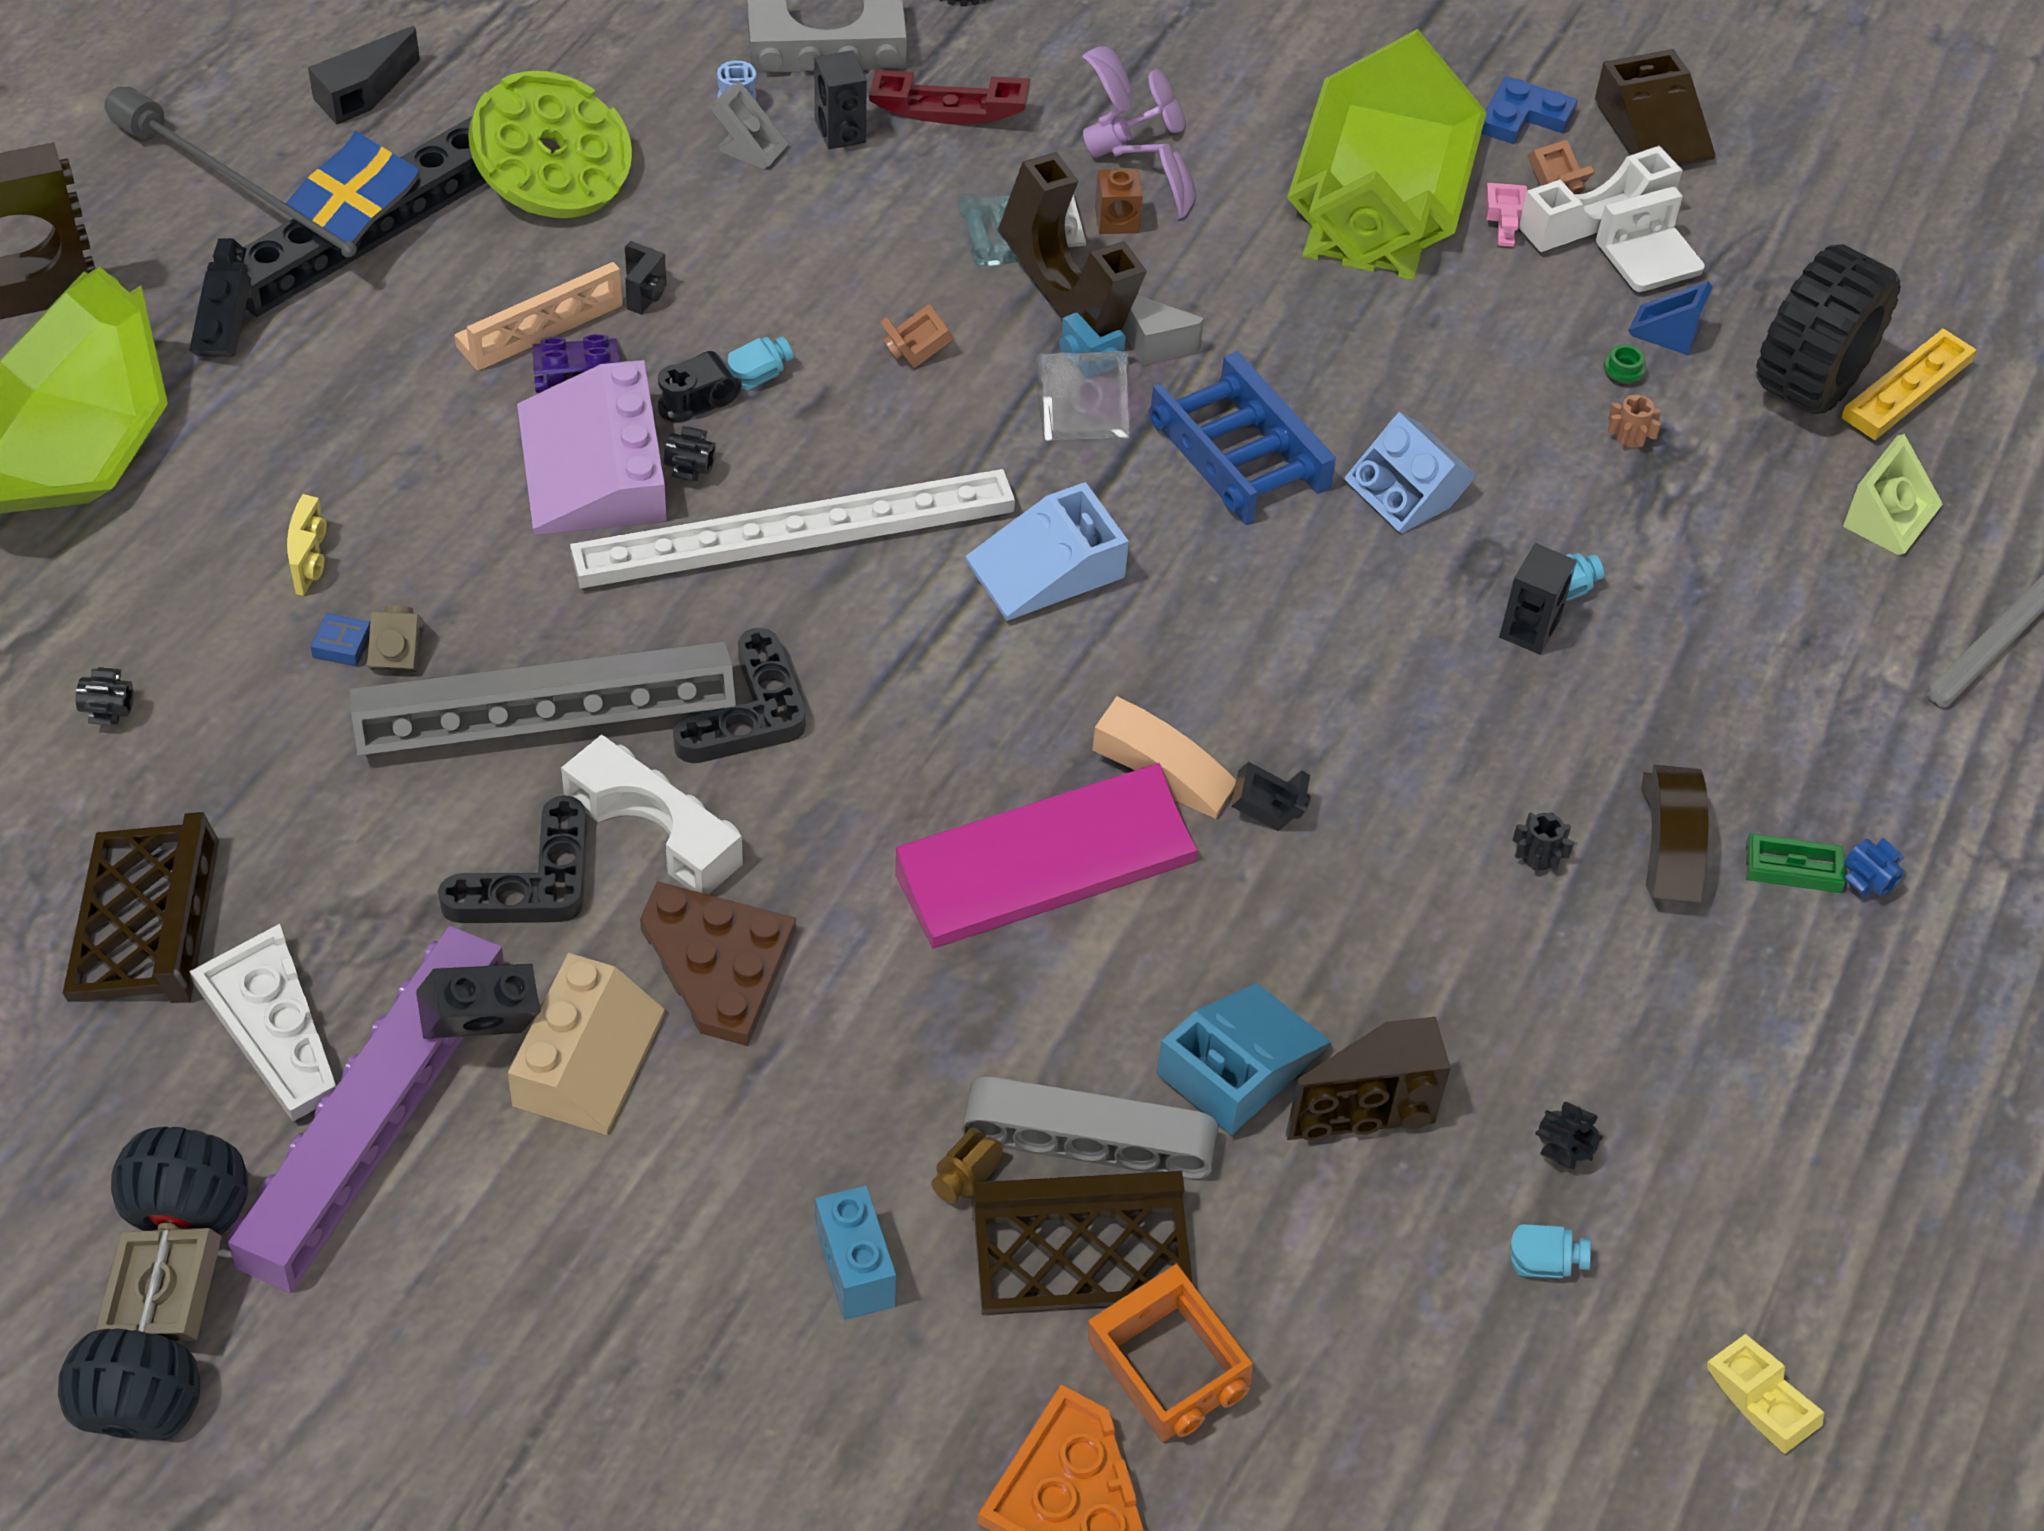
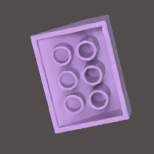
[517,360,667,535]

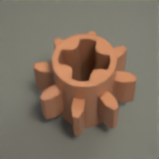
[1607,394,1662,447]

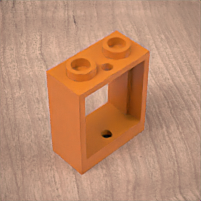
[1088,1263,1253,1443]

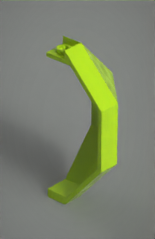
[0,266,168,513]

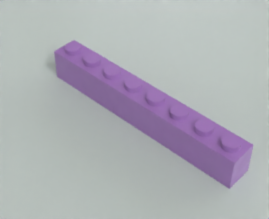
[228,925,504,1293]

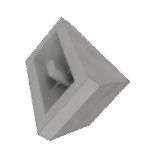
[1122,295,1204,366]

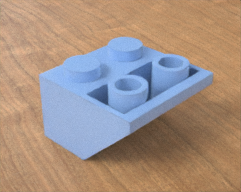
[1344,412,1477,533]

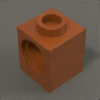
[1095,169,1143,234]

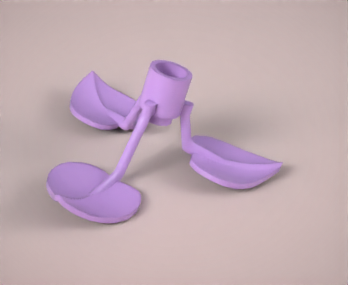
[1082,46,1195,220]

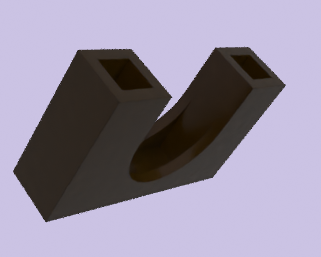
[0,142,96,319]
[997,152,1147,337]

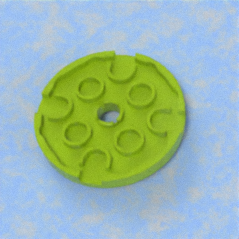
[469,71,632,218]

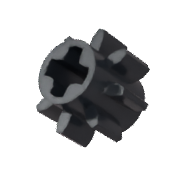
[664,426,716,481]
[76,667,134,726]
[1512,812,1574,871]
[1535,1101,1603,1170]

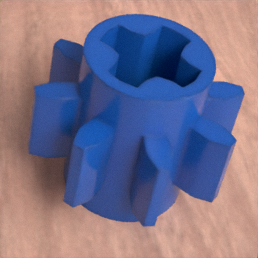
[1844,838,1905,897]

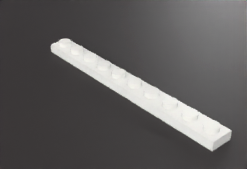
[570,469,1015,589]

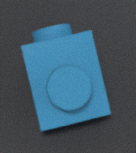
[1059,312,1126,379]

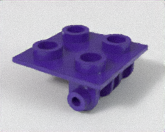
[532,334,620,393]

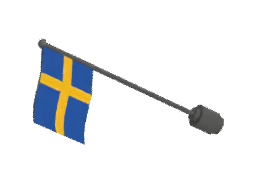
[104,87,420,257]

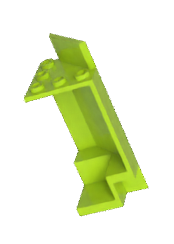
[1287,29,1487,281]

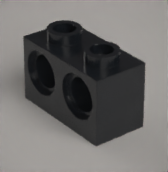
[814,50,867,150]
[1499,543,1577,655]

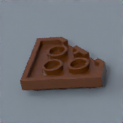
[640,881,796,1046]

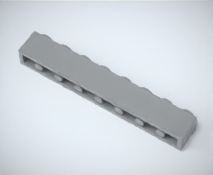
[350,642,736,756]

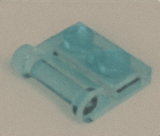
[957,193,1020,266]

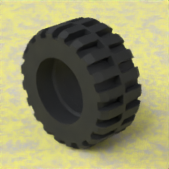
[1756,244,1901,414]

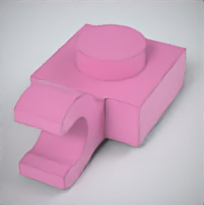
[1485,183,1527,247]

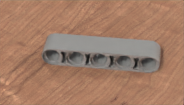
[962,1077,1218,1179]

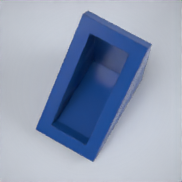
[1628,281,1713,355]

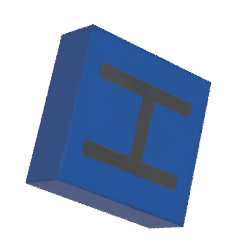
[311,613,370,666]

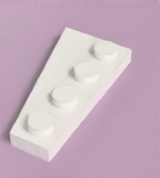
[190,924,336,1122]

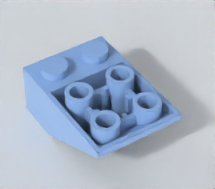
[965,482,1129,621]

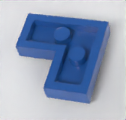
[1481,76,1578,144]

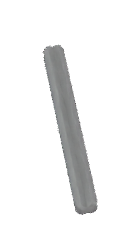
[1927,574,2044,708]

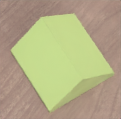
[1843,434,1943,555]

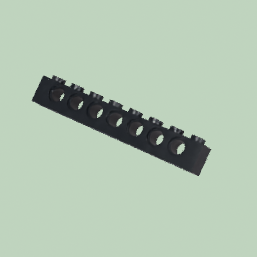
[244,116,487,318]

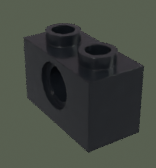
[416,964,540,1039]

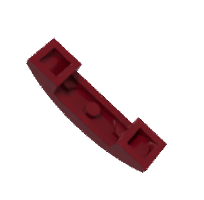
[869,70,1031,125]

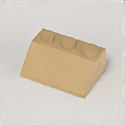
[507,953,665,1136]

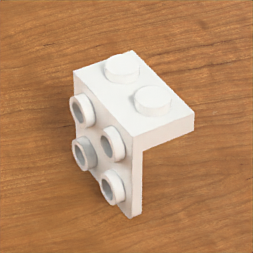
[1596,186,1705,292]

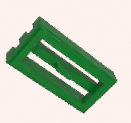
[1746,833,1845,893]

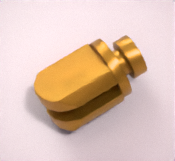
[931,1127,1003,1203]

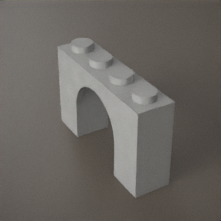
[747,0,907,73]

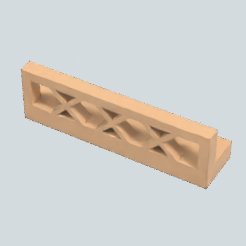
[454,262,623,371]

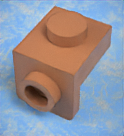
[1528,140,1595,195]
[880,303,955,368]

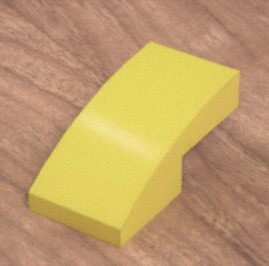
[1707,1334,1824,1454]

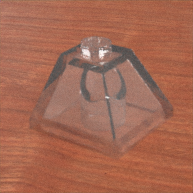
[1036,351,1130,441]

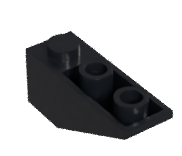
[308,26,420,125]

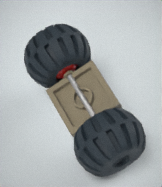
[58,1126,248,1440]

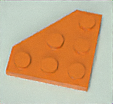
[977,1384,1146,1531]

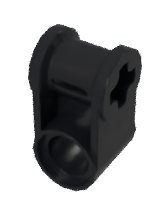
[658,351,742,423]

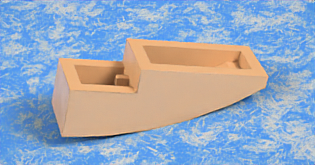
[1092,696,1236,819]

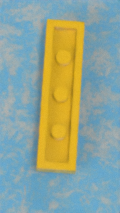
[1841,328,1977,440]

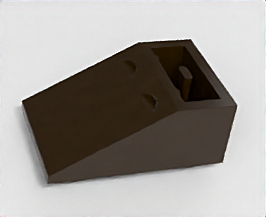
[1595,49,1716,166]
[1286,1017,1451,1141]

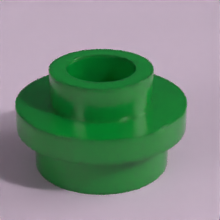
[1604,344,1646,383]

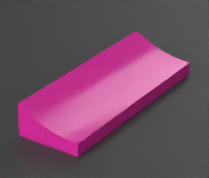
[895,763,1198,949]

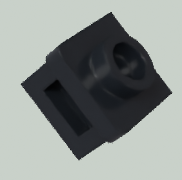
[625,241,667,315]
[1231,761,1310,831]

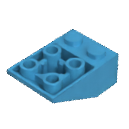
[1156,982,1332,1135]

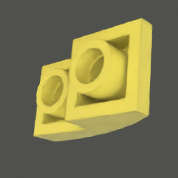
[287,494,327,596]

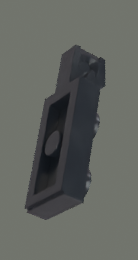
[189,238,251,357]

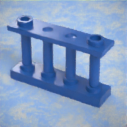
[1149,351,1336,525]

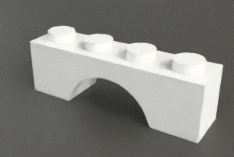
[1519,146,1682,252]
[561,734,743,895]

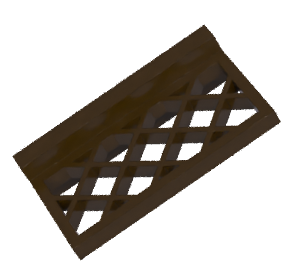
[62,812,219,1003]
[971,1171,1193,1315]

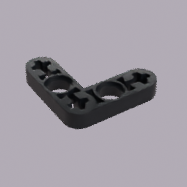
[673,628,806,764]
[438,795,587,923]

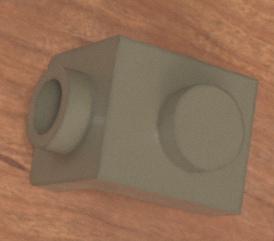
[367,605,425,672]

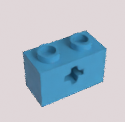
[815,1185,896,1320]

